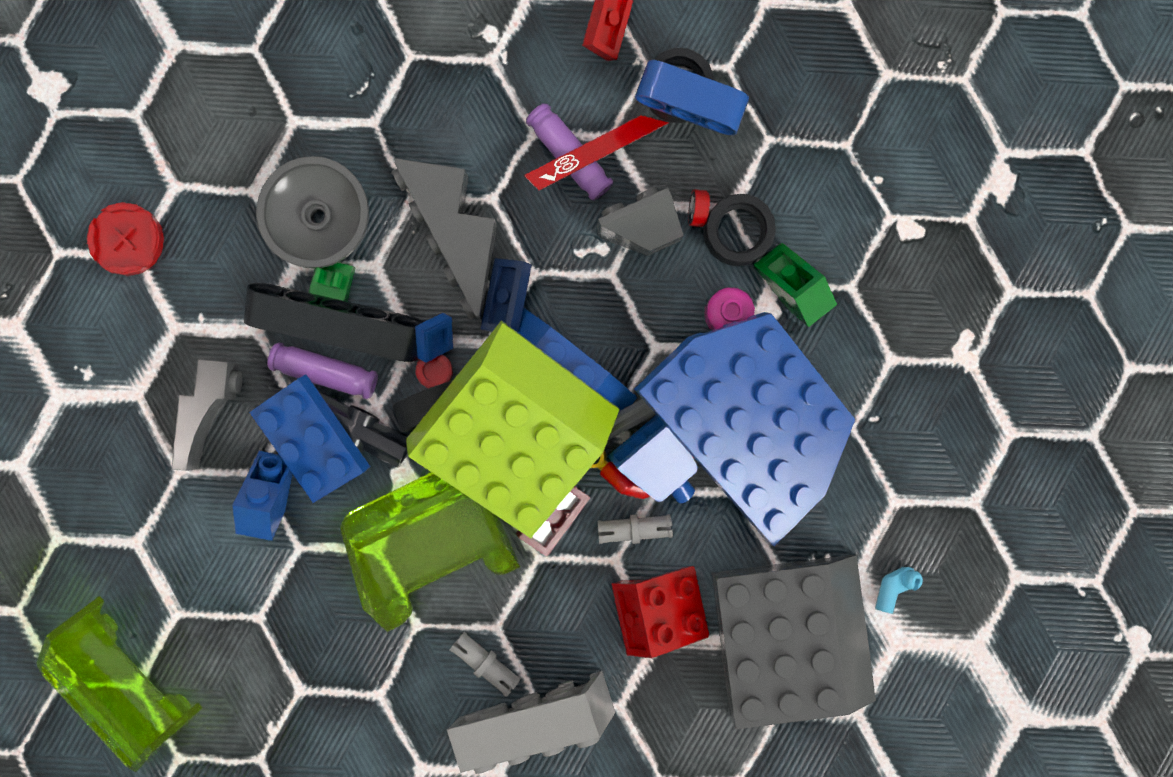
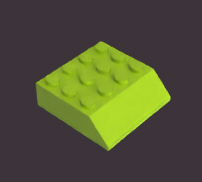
[406,320,619,538]

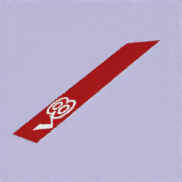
[524,115,669,191]

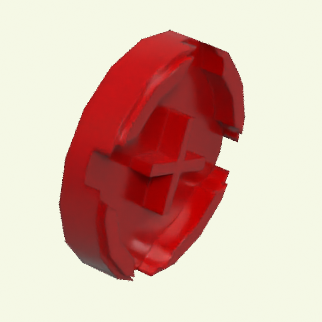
[87,202,164,276]

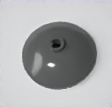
[256,156,369,268]

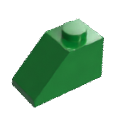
[754,243,837,327]

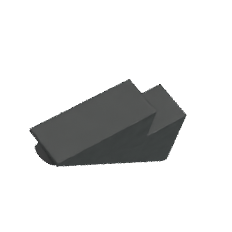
[391,158,497,320]

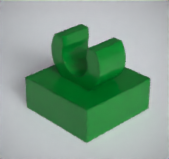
[309,263,356,301]

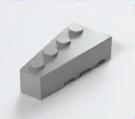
[447,671,615,774]

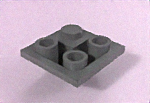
[597,187,684,256]

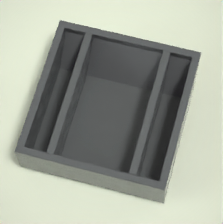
[711,554,876,729]

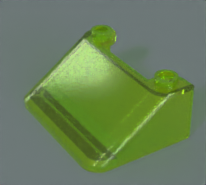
[341,472,520,632]

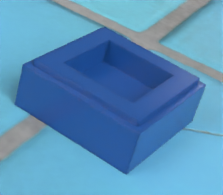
[415,313,453,363]

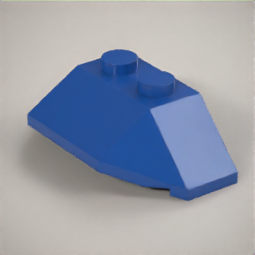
[518,307,637,411]

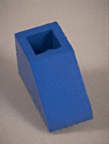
[232,451,292,541]

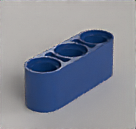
[635,60,749,135]

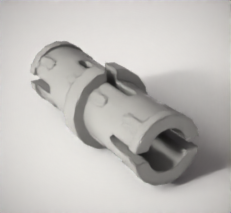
[597,514,673,544]
[449,631,521,697]

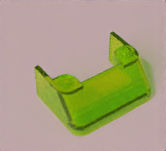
[36,596,203,772]

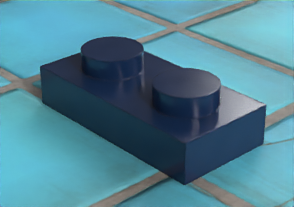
[480,258,532,332]

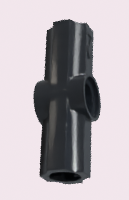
[318,391,408,468]

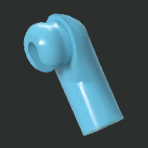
[875,567,923,614]

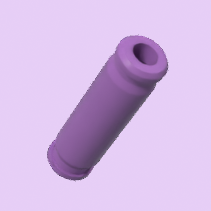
[526,103,613,201]
[267,342,378,399]

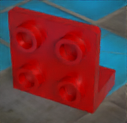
[612,566,709,658]

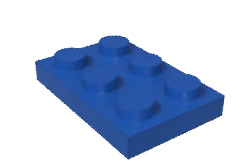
[249,374,370,503]

